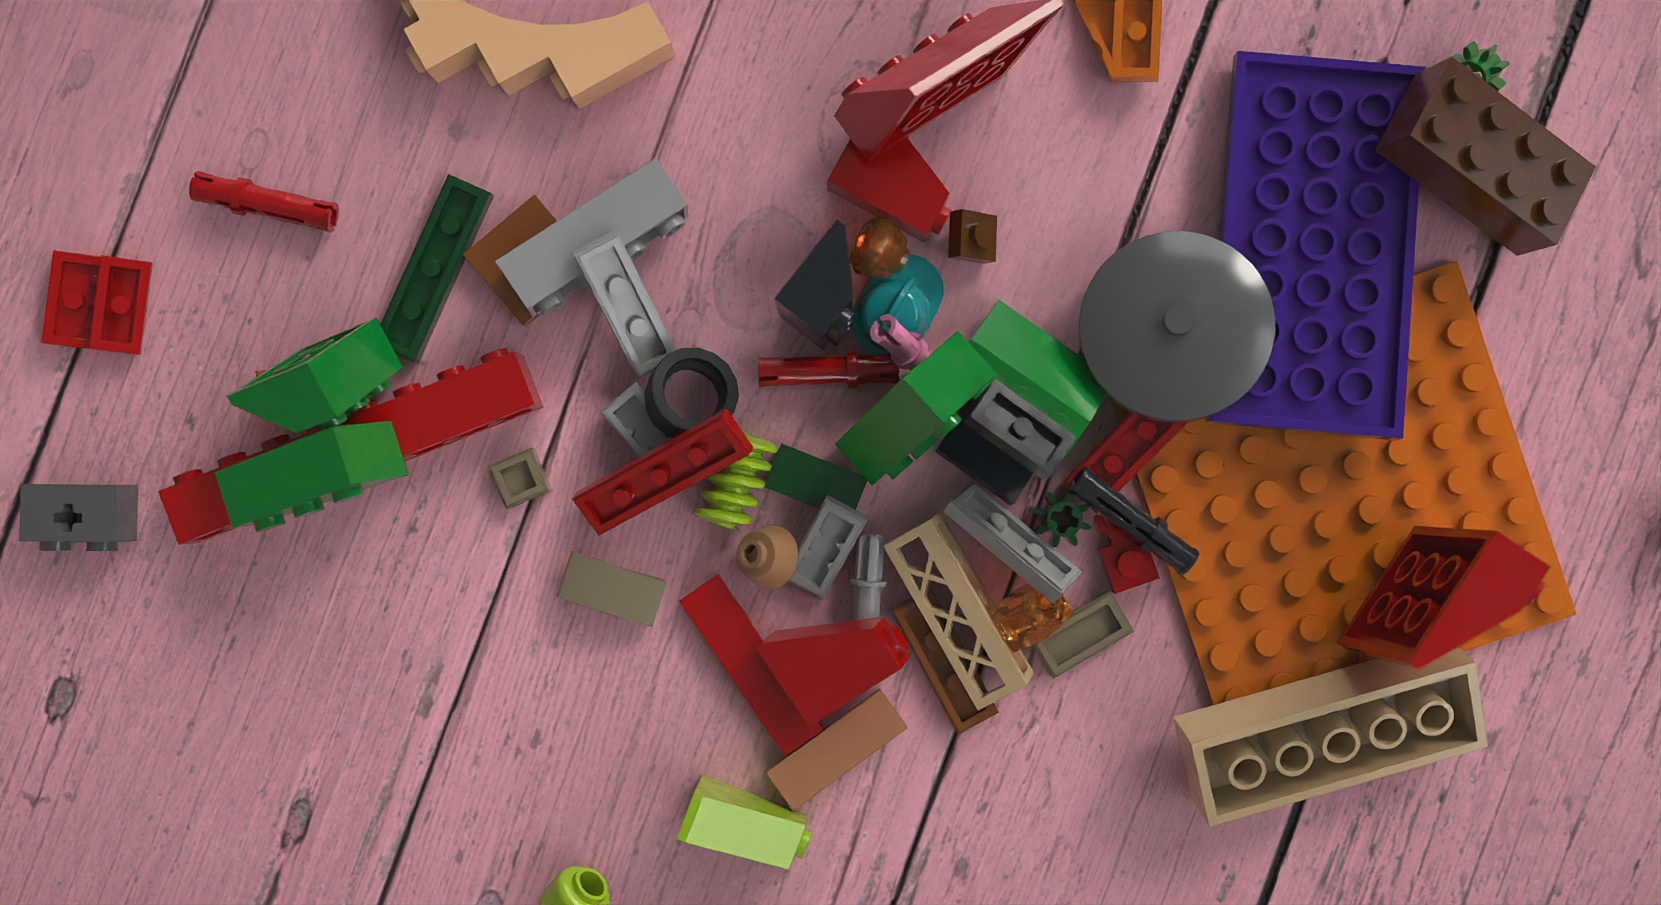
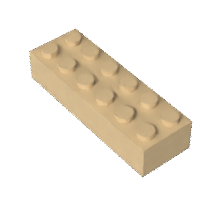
[1173,648,1488,827]

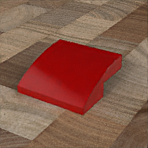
[41,250,153,355]

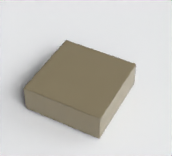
[488,448,552,509]

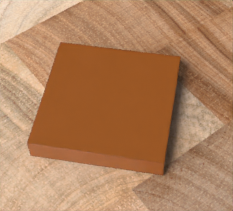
[463,194,557,327]

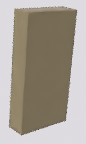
[1028,590,1134,679]

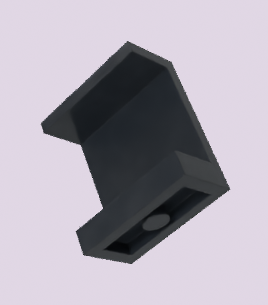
[935,379,1076,506]

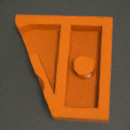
[1073,0,1162,82]

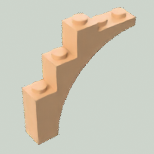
[399,0,676,109]

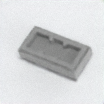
[600,382,672,457]
[788,495,869,600]

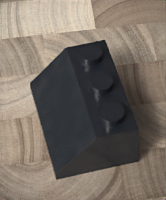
[774,219,855,350]

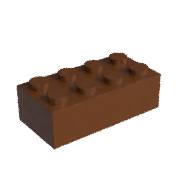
[1375,57,1596,256]

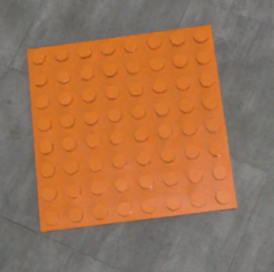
[1111,261,1577,706]

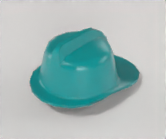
[852,254,944,355]

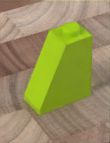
[676,774,812,870]

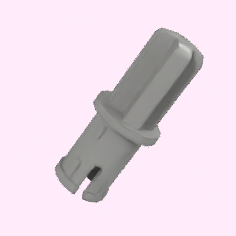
[849,533,887,621]

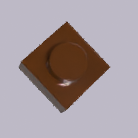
[948,209,997,264]

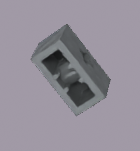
[19,484,138,551]

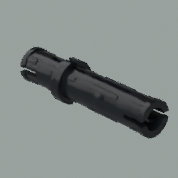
[1067,466,1200,576]

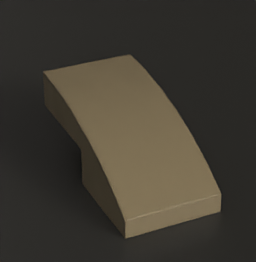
[556,551,667,627]

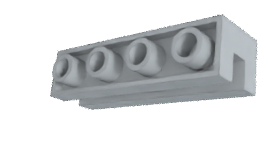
[495,158,688,317]

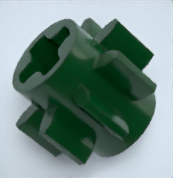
[1031,491,1091,548]

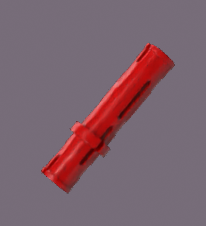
[189,171,339,233]
[758,351,900,389]

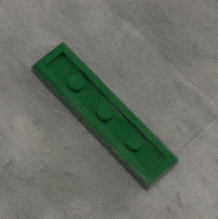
[380,174,494,364]

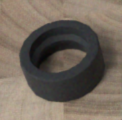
[644,348,739,438]

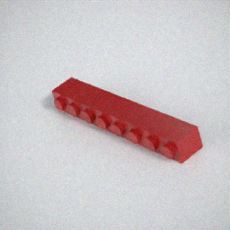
[158,348,544,545]

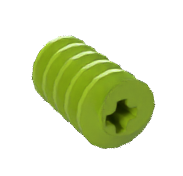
[692,432,778,532]

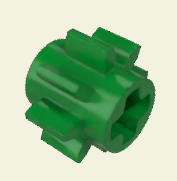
[1451,41,1510,91]

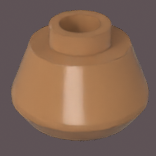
[736,525,798,589]

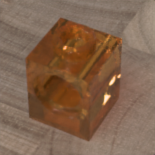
[988,583,1074,653]

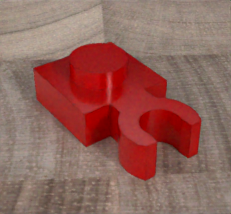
[1094,514,1160,594]

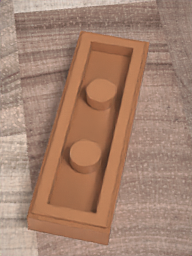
[766,688,908,811]

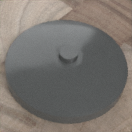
[1079,231,1275,423]

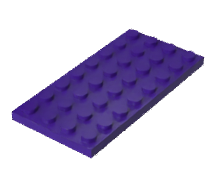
[1206,51,1426,441]

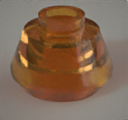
[849,216,910,278]

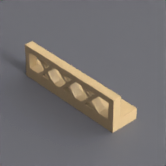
[883,511,1034,710]

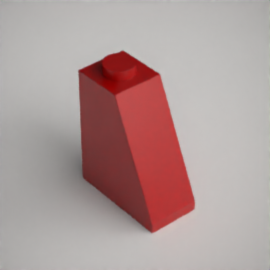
[827,137,952,242]
[755,616,910,727]

